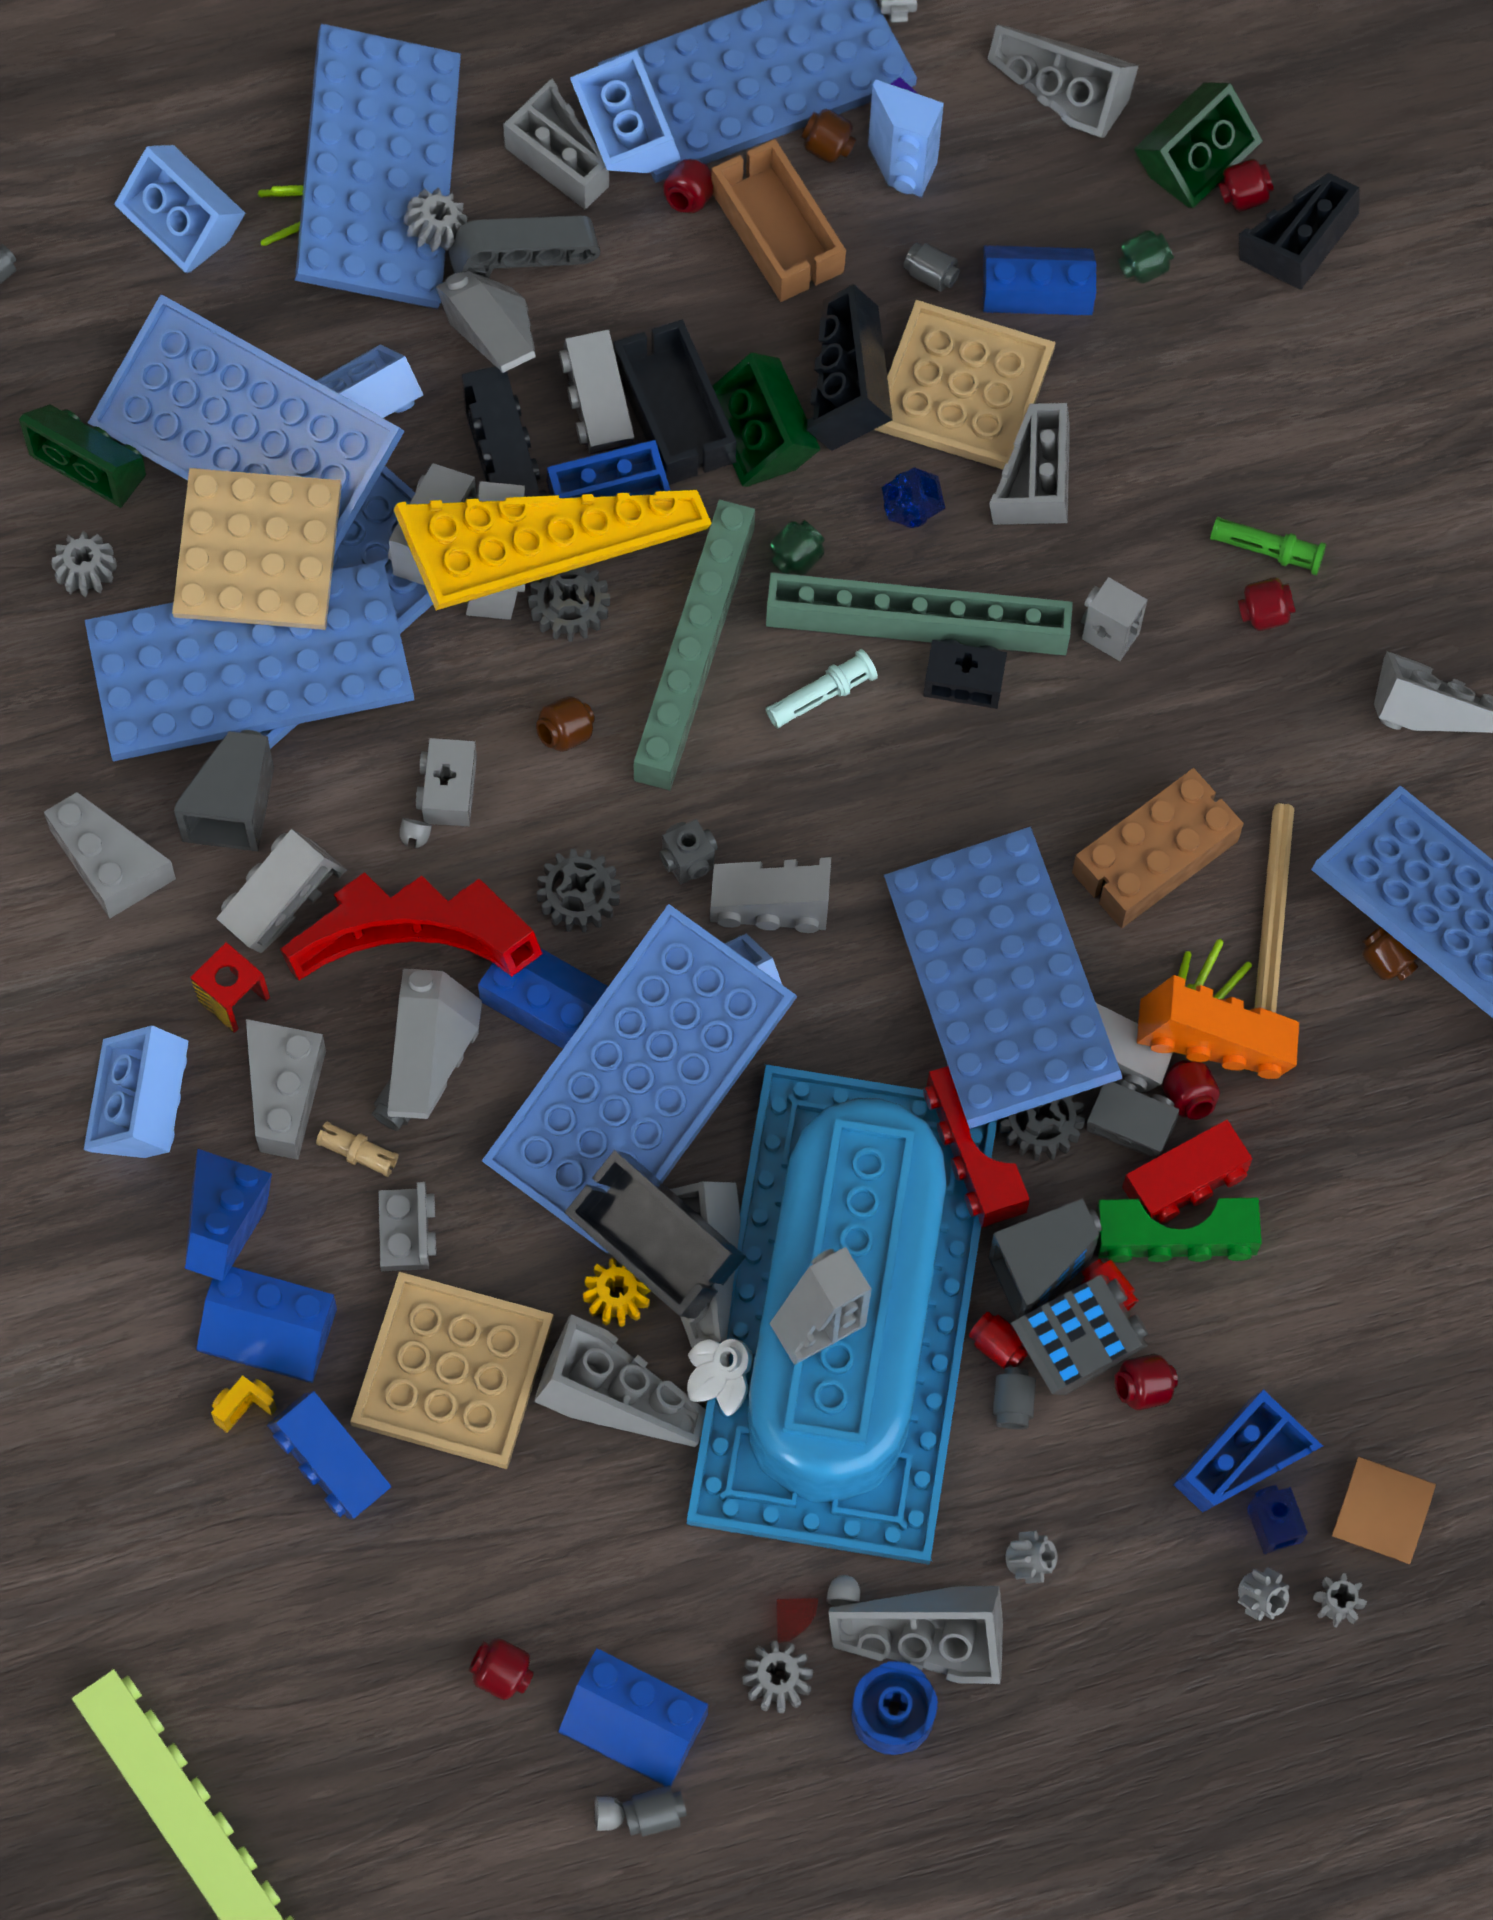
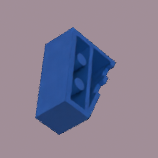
[546,440,671,498]
[185,1149,272,1281]
[1173,1390,1323,1513]
[267,1391,392,1519]

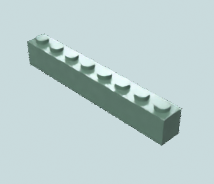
[634,499,755,791]
[766,573,1073,656]

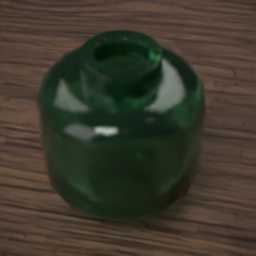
[1117,230,1174,284]
[770,520,825,576]

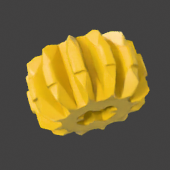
[583,1257,651,1327]

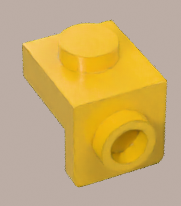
[211,1375,277,1433]

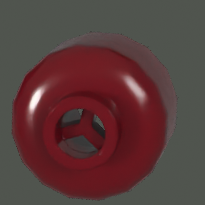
[1218,158,1274,212]
[663,159,714,213]
[1238,577,1296,631]
[1162,1060,1220,1120]
[1115,1354,1178,1411]
[469,1638,534,1700]

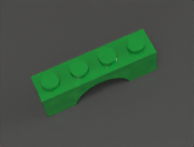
[1096,1198,1262,1263]

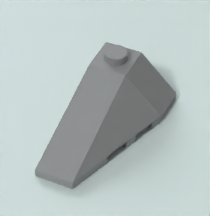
[436,271,536,373]
[388,969,482,1119]
[670,1182,740,1348]

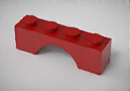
[923,1066,1030,1227]

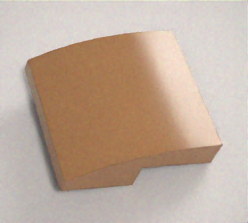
[1331,1456,1436,1564]

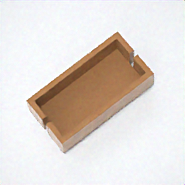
[711,139,846,302]
[1072,768,1244,929]

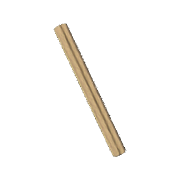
[1254,803,1294,1013]

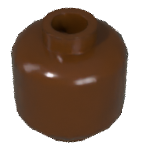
[800,109,856,163]
[536,696,595,752]
[1362,926,1419,981]

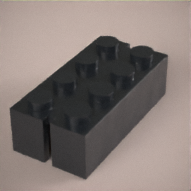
[613,319,736,485]
[564,1150,746,1319]

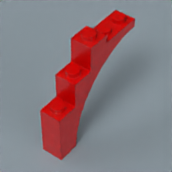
[280,872,543,981]

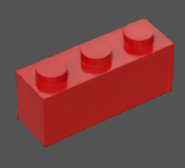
[1122,1119,1253,1224]

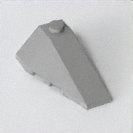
[987,24,1139,138]
[1374,651,1493,733]
[534,1314,706,1447]
[829,1586,1003,1684]

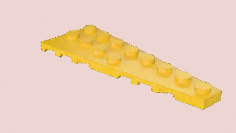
[393,490,712,610]

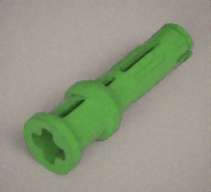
[1210,516,1326,576]

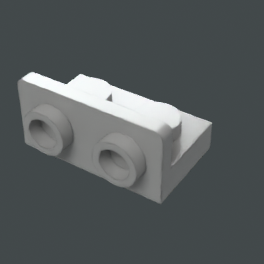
[378,1182,437,1271]

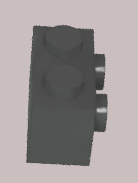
[1087,1079,1179,1159]

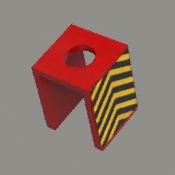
[190,942,270,1033]

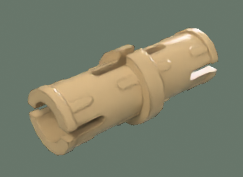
[316,1121,398,1177]

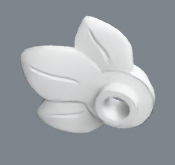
[687,1339,753,1416]

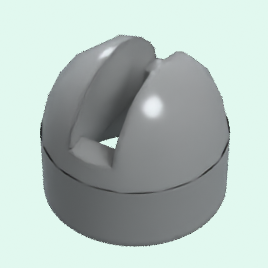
[399,818,432,848]
[826,1575,861,1606]
[595,1796,625,1831]

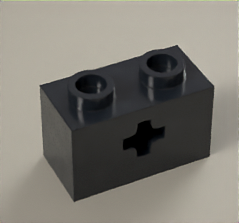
[923,639,1007,709]

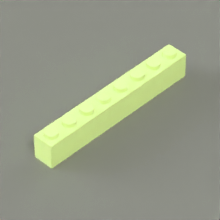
[72,1669,294,1920]

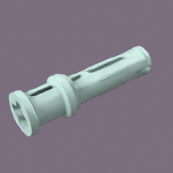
[766,649,878,729]

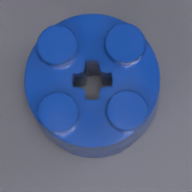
[851,1661,938,1755]

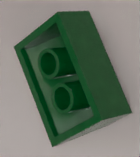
[1134,82,1262,208]
[712,352,821,487]
[19,404,146,508]

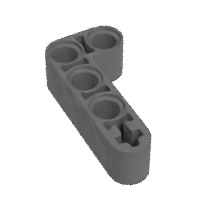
[449,216,601,278]

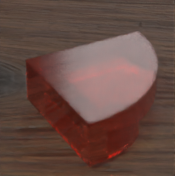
[776,1598,818,1643]

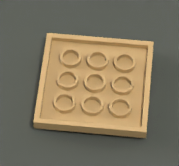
[874,300,1056,470]
[172,468,342,630]
[350,1272,554,1469]

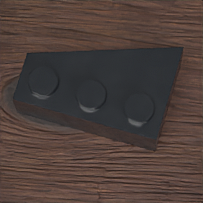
[1239,172,1360,290]

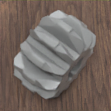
[404,187,468,253]
[51,531,117,598]
[742,1641,813,1713]

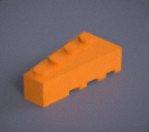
[1137,975,1299,1079]

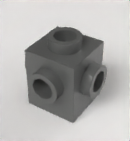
[659,819,718,885]

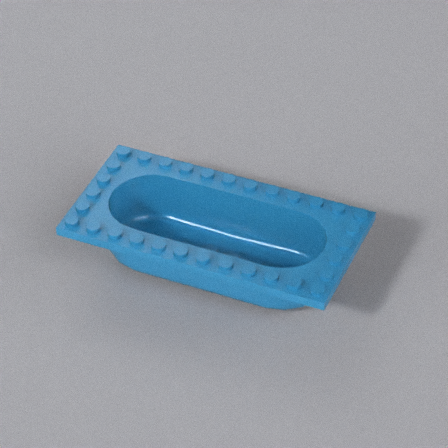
[687,1064,997,1565]

